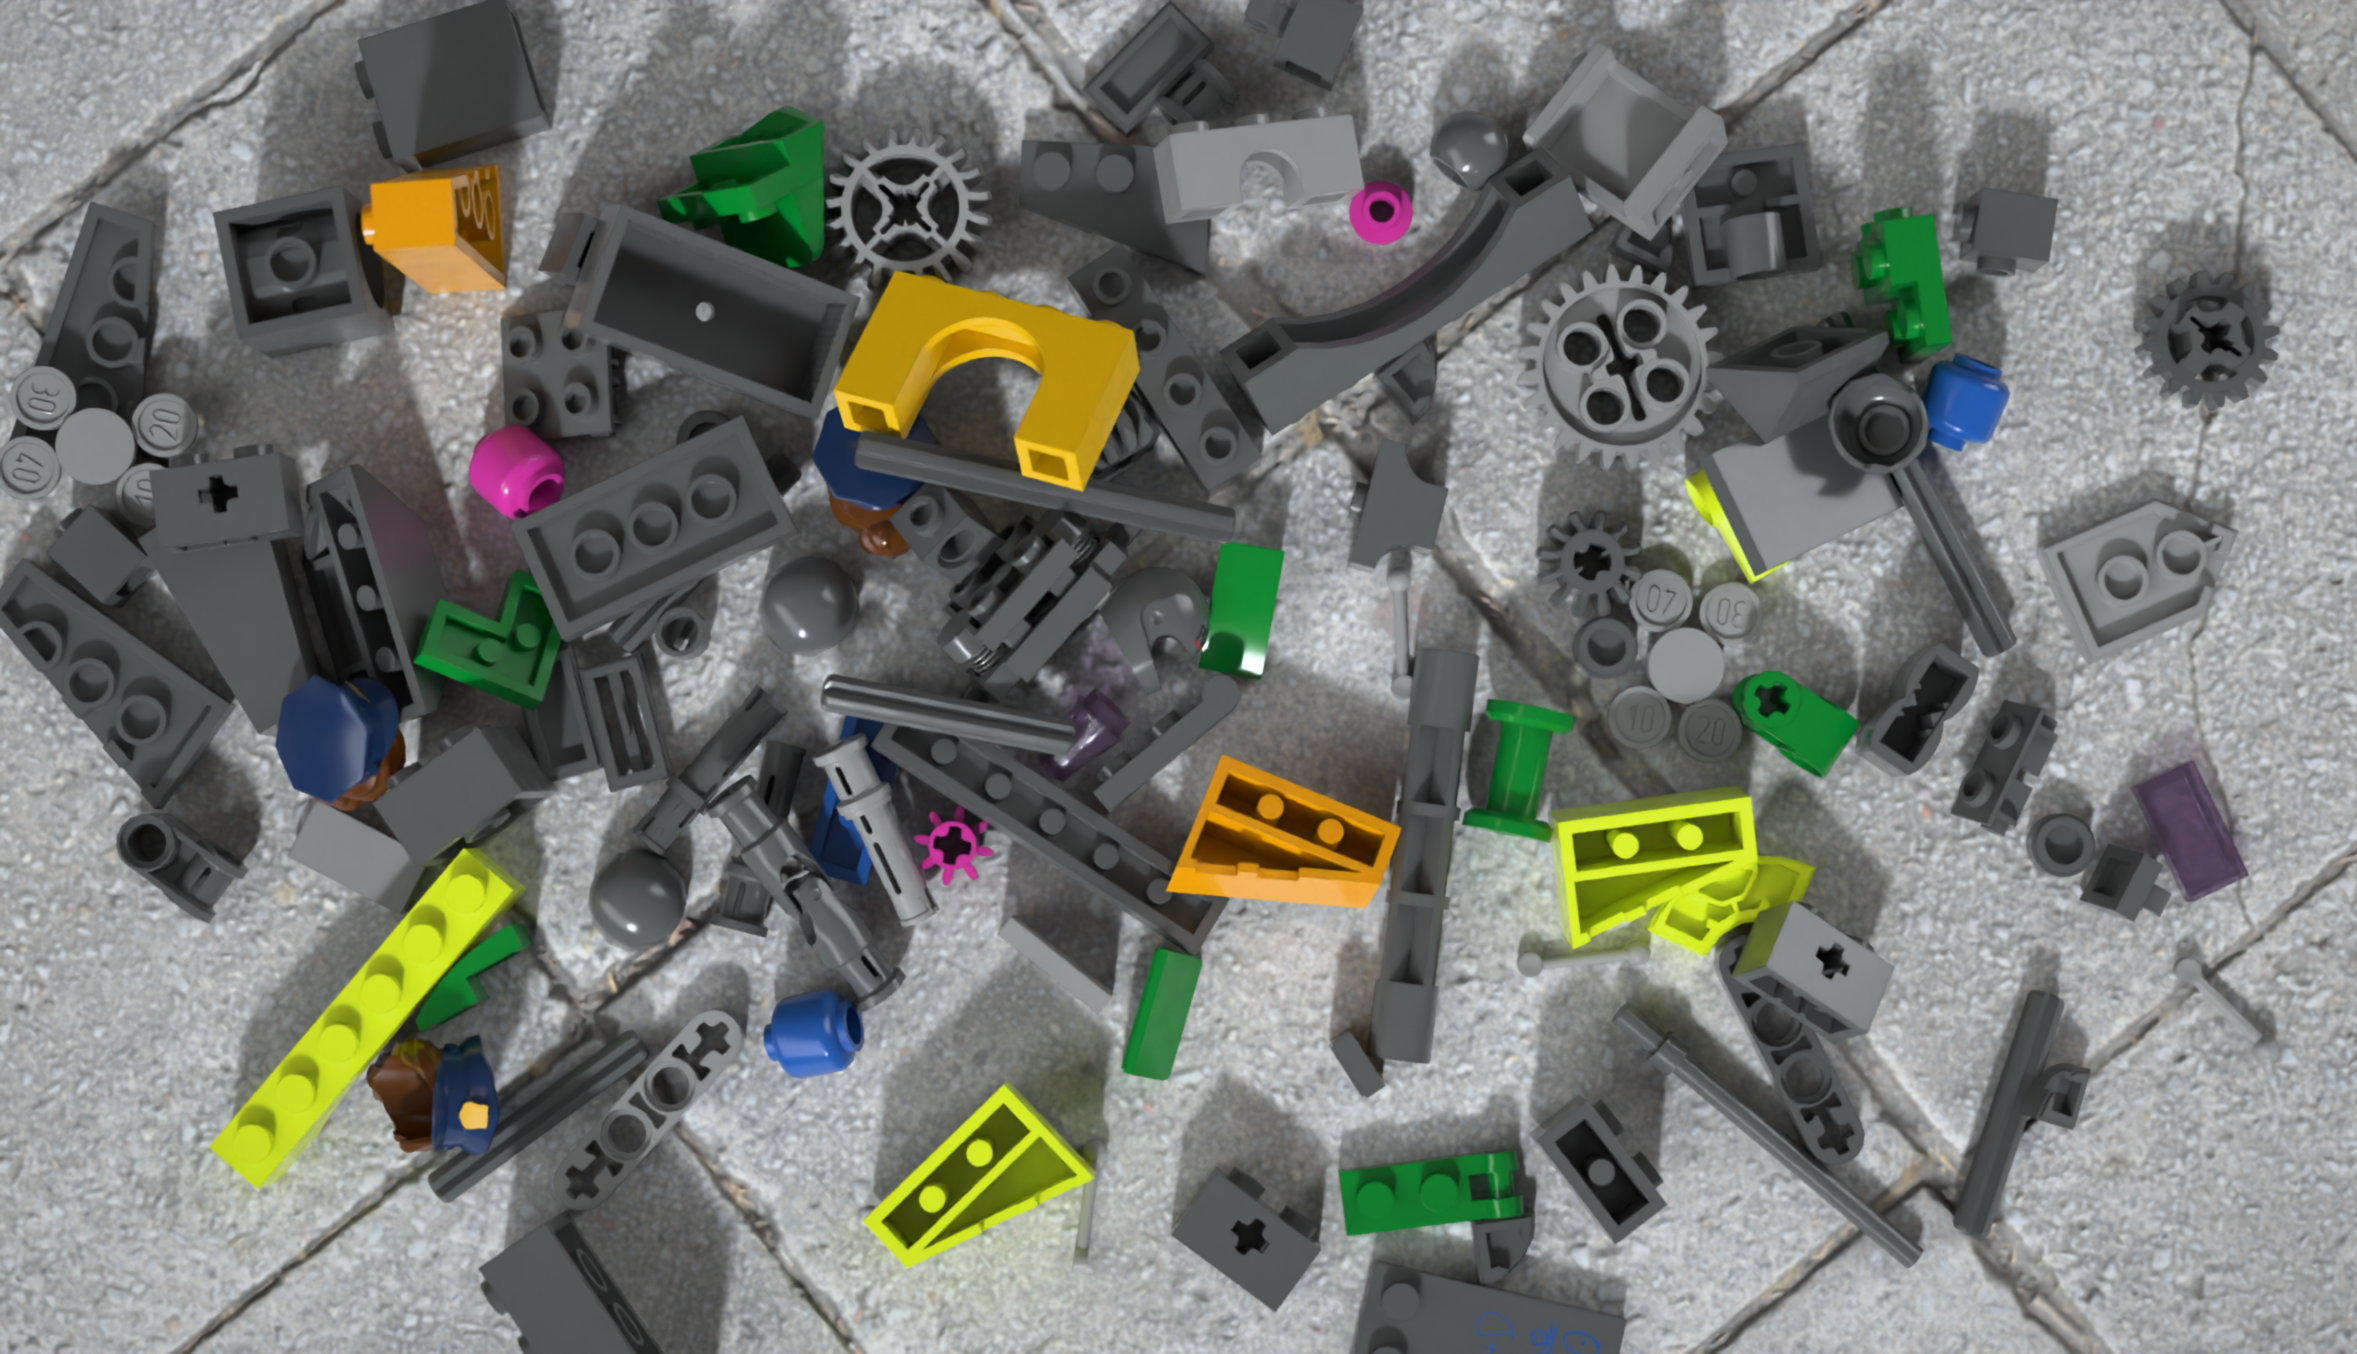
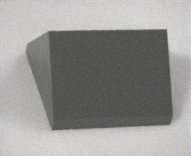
[1706,326,1889,443]

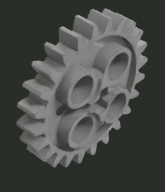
[1517,264,1725,472]

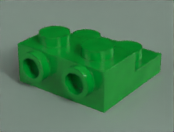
[1850,207,1953,364]

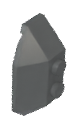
[302,464,449,726]

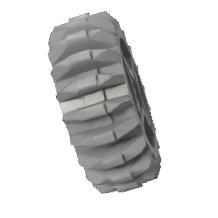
[824,127,993,294]

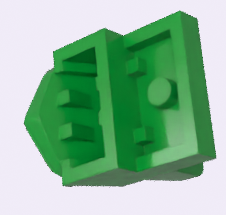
[657,105,825,268]

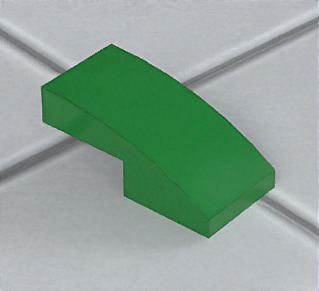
[1198,541,1285,680]
[415,923,534,1032]

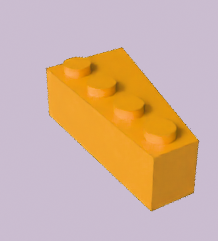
[362,164,506,294]

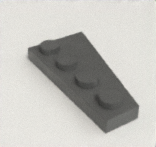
[9,201,156,467]

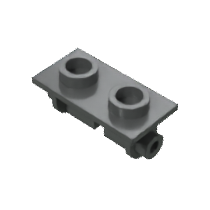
[1950,700,2059,837]

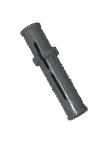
[631,685,788,857]

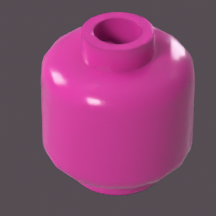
[469,424,565,520]

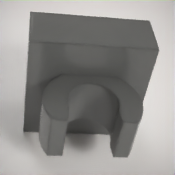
[2080,844,2172,922]

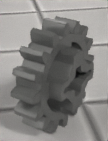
[2134,270,2280,411]

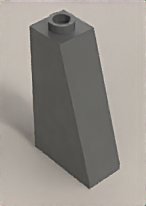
[138,485,322,737]

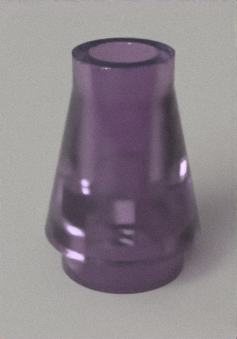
[1037,688,1131,783]

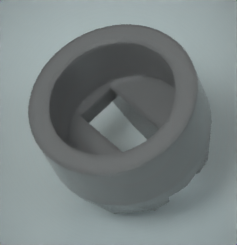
[655,607,711,660]

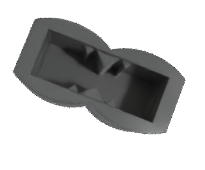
[1855,643,1979,778]

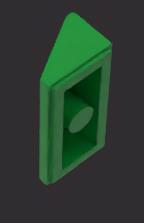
[1121,946,1202,1081]

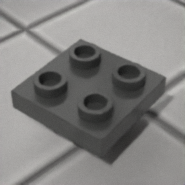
[1680,142,1822,289]

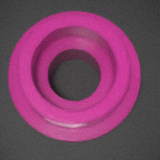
[1349,181,1413,245]

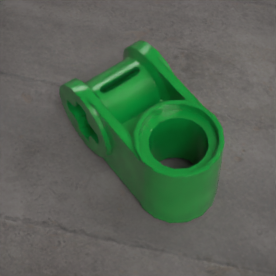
[1731,671,1860,779]

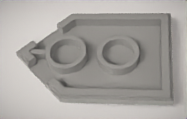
[2037,498,2238,665]

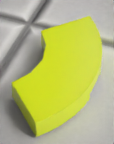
[1644,856,1816,957]

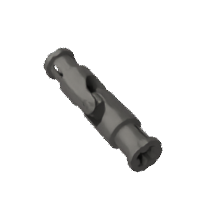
[705,775,906,1012]

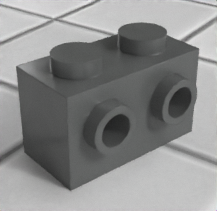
[1529,1095,1668,1244]

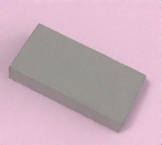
[287,802,430,915]
[997,915,1113,1014]

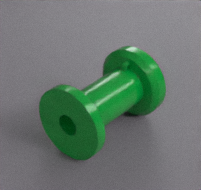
[1462,699,1576,843]

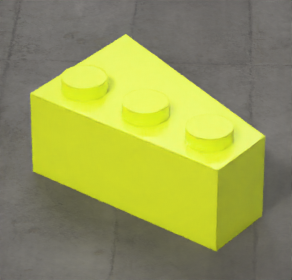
[1547,785,1758,950]

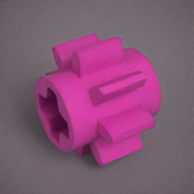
[914,806,994,885]

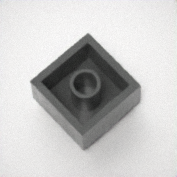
[373,724,558,868]

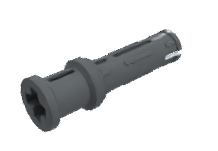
[710,740,807,938]

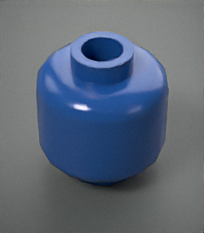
[1920,352,2010,452]
[763,989,864,1079]

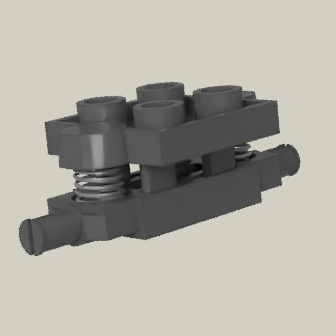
[936,509,1144,704]

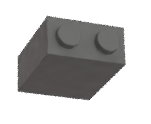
[354,0,552,173]

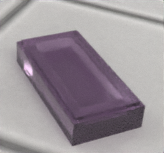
[2130,760,2249,902]

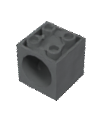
[213,185,396,358]

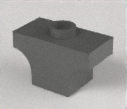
[1347,438,1449,573]

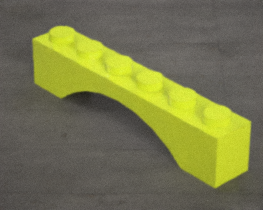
[209,848,527,1189]

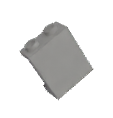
[1522,40,1729,241]

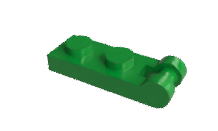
[1338,1149,1525,1236]

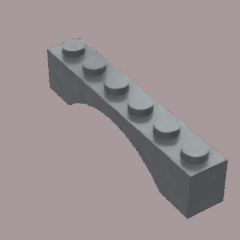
[1219,146,1594,436]

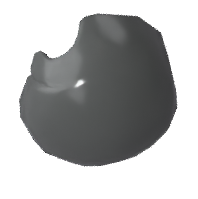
[1827,373,1931,475]
[758,556,860,657]
[588,849,687,952]

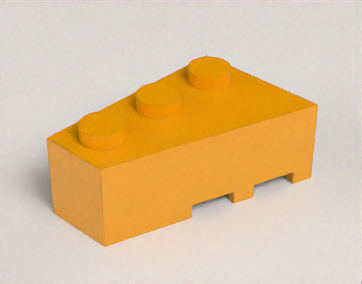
[1166,754,1402,909]

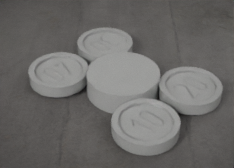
[0,366,199,528]
[1607,569,1763,763]

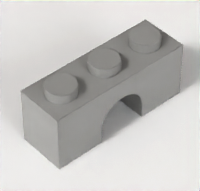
[1153,107,1365,224]

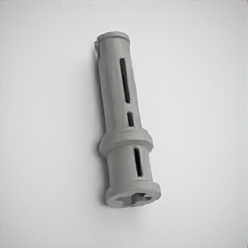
[812,732,940,927]

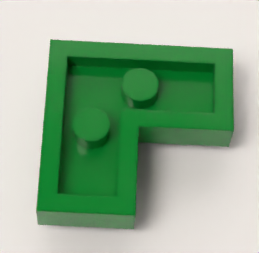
[413,569,561,711]

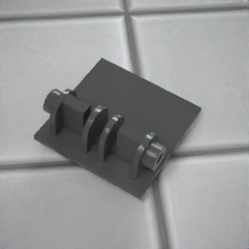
[500,309,622,440]

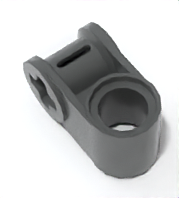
[116,813,249,923]

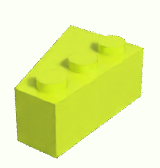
[862,1080,1096,1269]

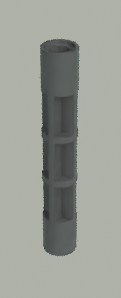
[1366,648,1479,1064]

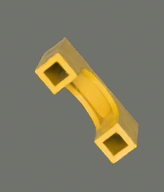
[833,270,1140,492]

